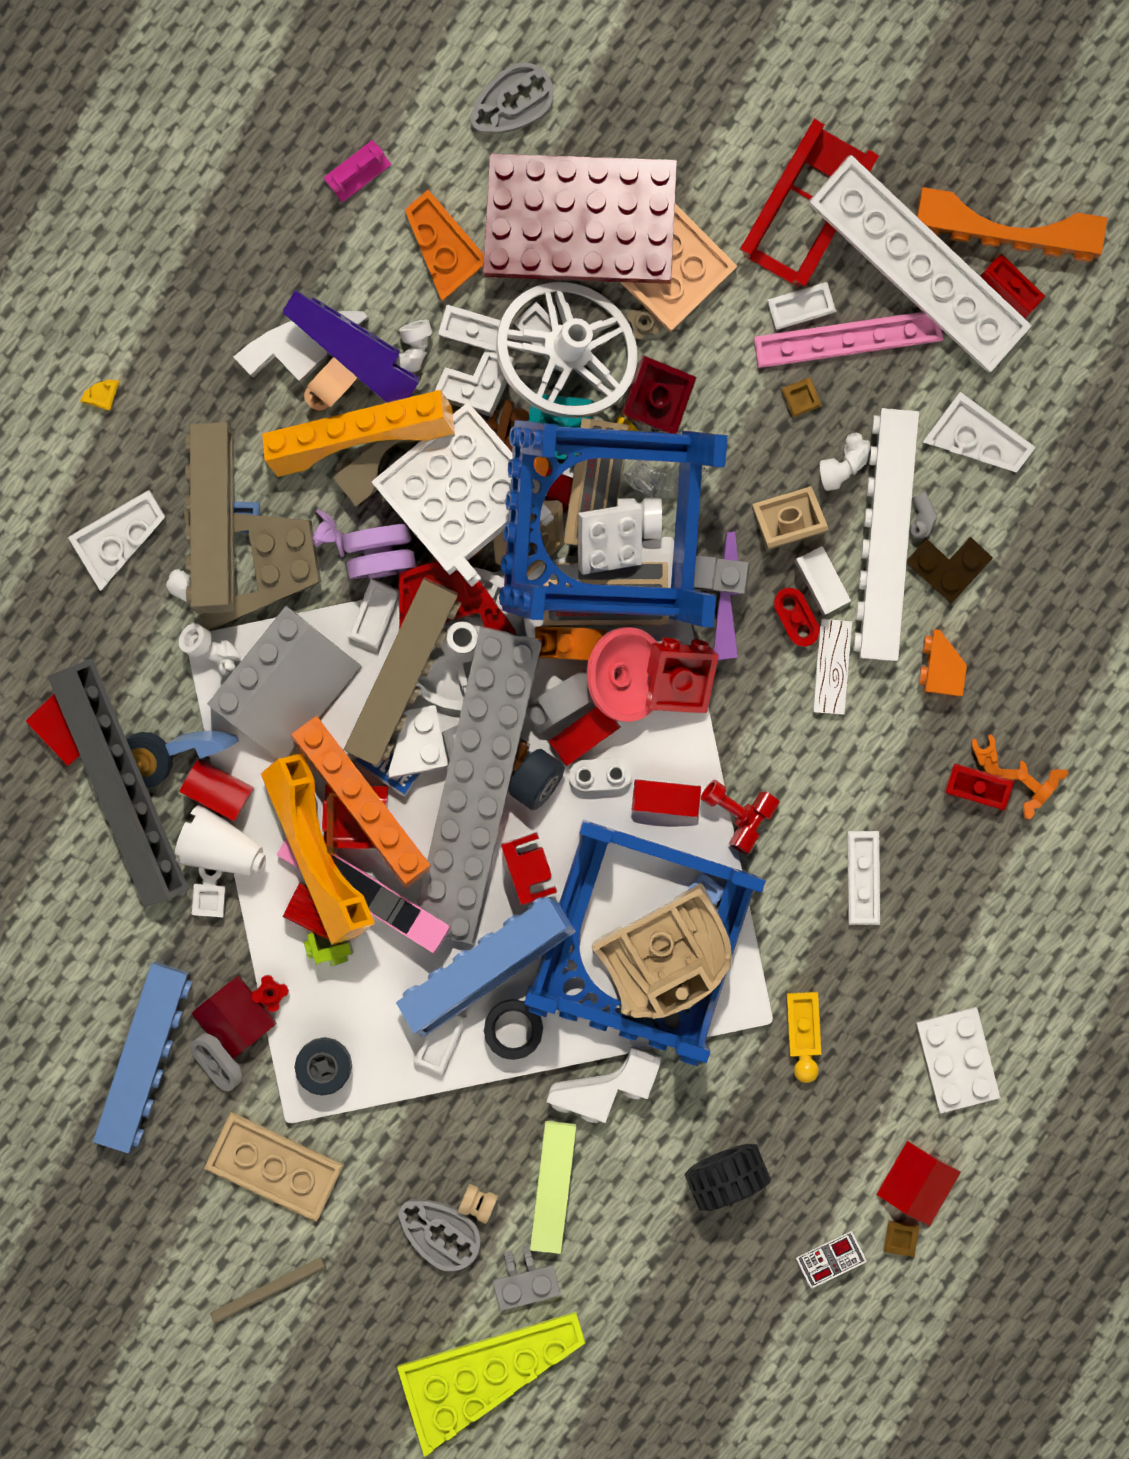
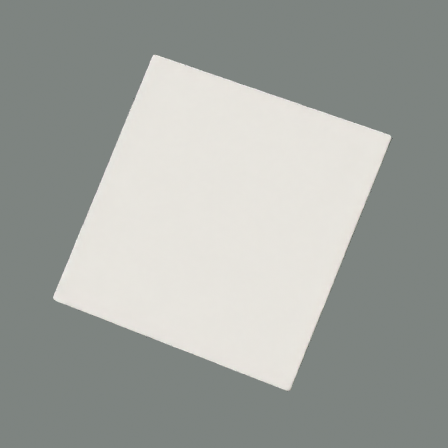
[189,537,773,1123]

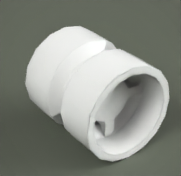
[617,498,662,539]

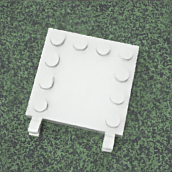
[372,402,555,587]

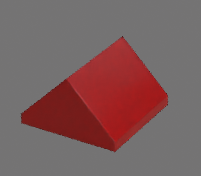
[876,1141,961,1226]

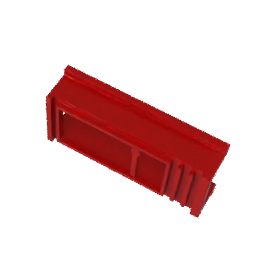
[740,118,879,287]

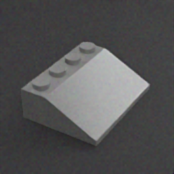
[207,606,361,759]

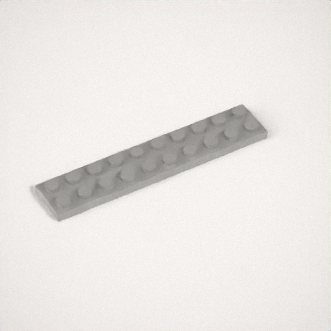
[417,626,543,944]

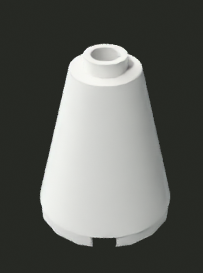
[175,805,266,876]

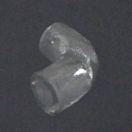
[621,460,709,500]

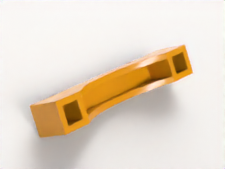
[262,390,455,477]
[260,753,375,944]

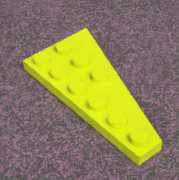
[397,1311,585,1457]

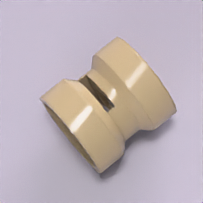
[458,1184,498,1224]

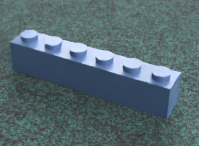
[396,897,576,1037]
[93,962,193,1154]

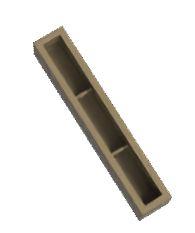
[185,422,235,614]
[343,577,461,766]

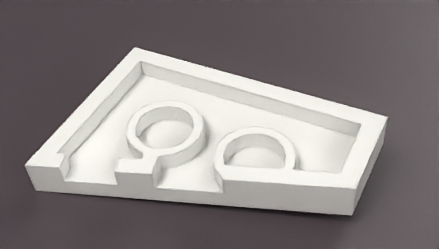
[923,392,1036,472]
[68,490,165,591]

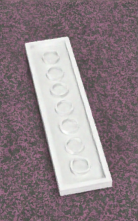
[808,155,1032,372]

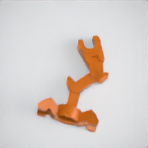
[971,734,1068,820]

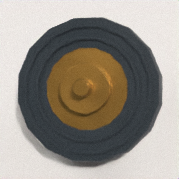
[126,732,173,788]

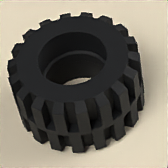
[684,1144,771,1211]

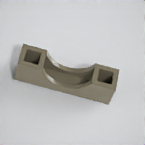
[333,440,420,508]

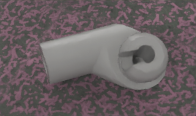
[910,491,937,539]

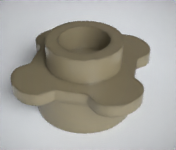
[627,308,662,340]

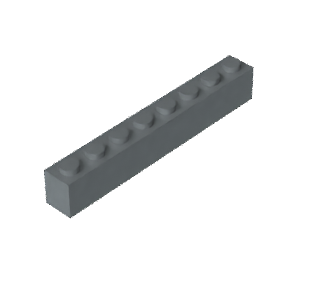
[47,658,189,907]

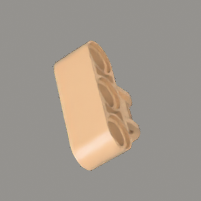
[304,357,357,411]

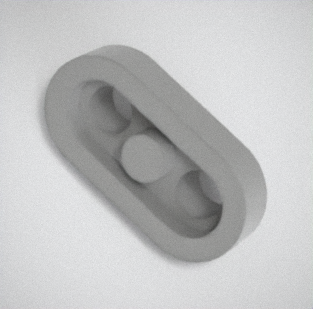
[191,1033,242,1091]

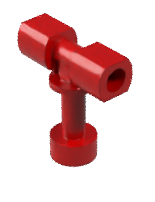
[701,780,780,854]

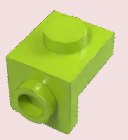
[304,932,354,966]

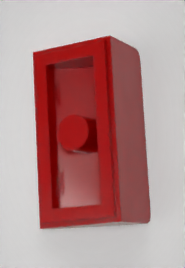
[980,254,1046,319]
[944,763,1014,811]

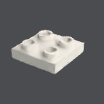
[578,503,642,575]

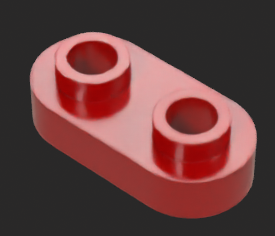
[773,588,820,647]

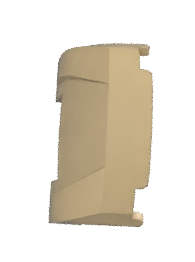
[592,883,732,1019]

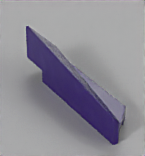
[283,290,420,403]

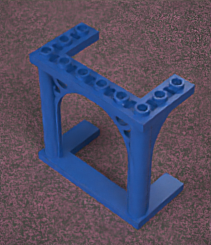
[499,420,728,627]
[524,820,766,1066]

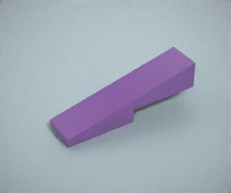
[713,532,741,660]

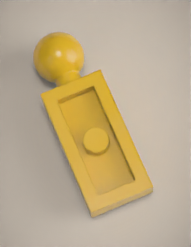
[786,991,822,1083]

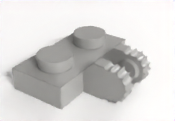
[493,1245,561,1311]

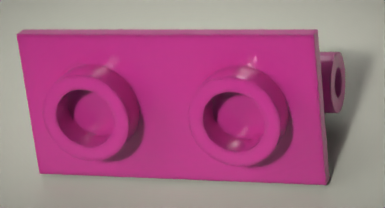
[324,140,392,203]

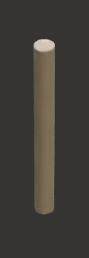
[210,1257,327,1324]

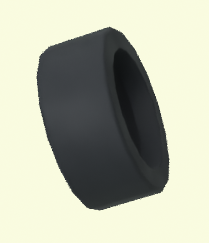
[484,999,543,1060]

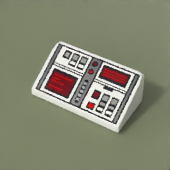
[796,1231,867,1289]

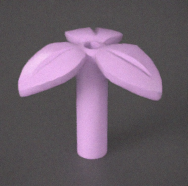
[313,509,345,558]

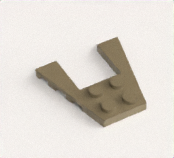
[183,509,321,631]

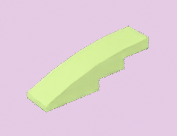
[530,1121,576,1254]

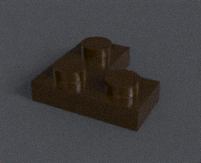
[906,537,993,604]

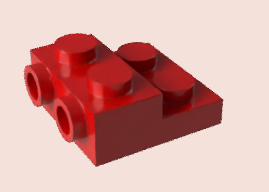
[645,638,719,713]

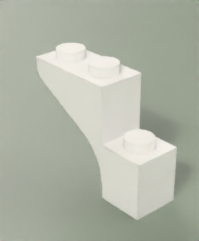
[547,1047,661,1123]

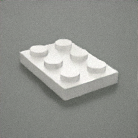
[916,1007,1000,1114]

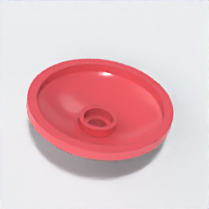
[587,627,657,722]

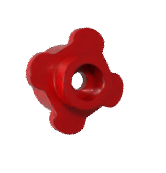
[252,975,289,1012]

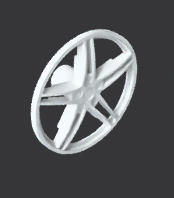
[496,282,637,418]
[392,567,535,710]

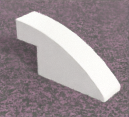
[234,311,369,383]

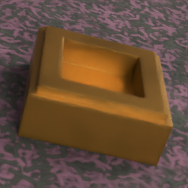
[781,377,822,418]
[883,1220,920,1257]

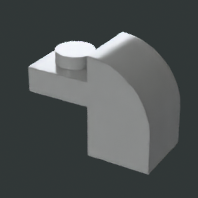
[694,556,750,594]
[526,669,593,733]

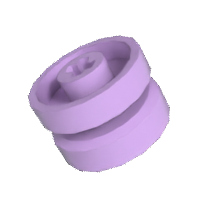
[342,524,416,579]

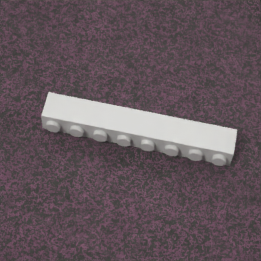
[853,408,919,662]

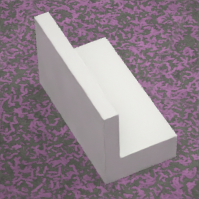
[794,546,851,615]

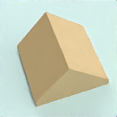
[752,486,828,550]

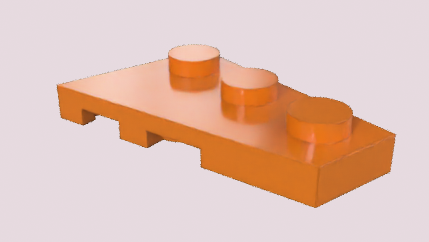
[404,190,484,302]

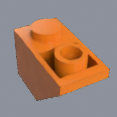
[535,626,606,661]
[918,629,967,697]

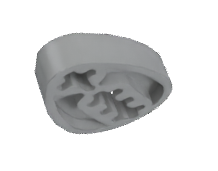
[471,63,553,134]
[398,1199,481,1271]

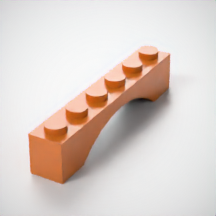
[916,187,1108,262]
[291,716,431,889]

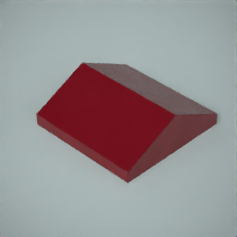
[621,355,696,434]
[192,975,277,1059]

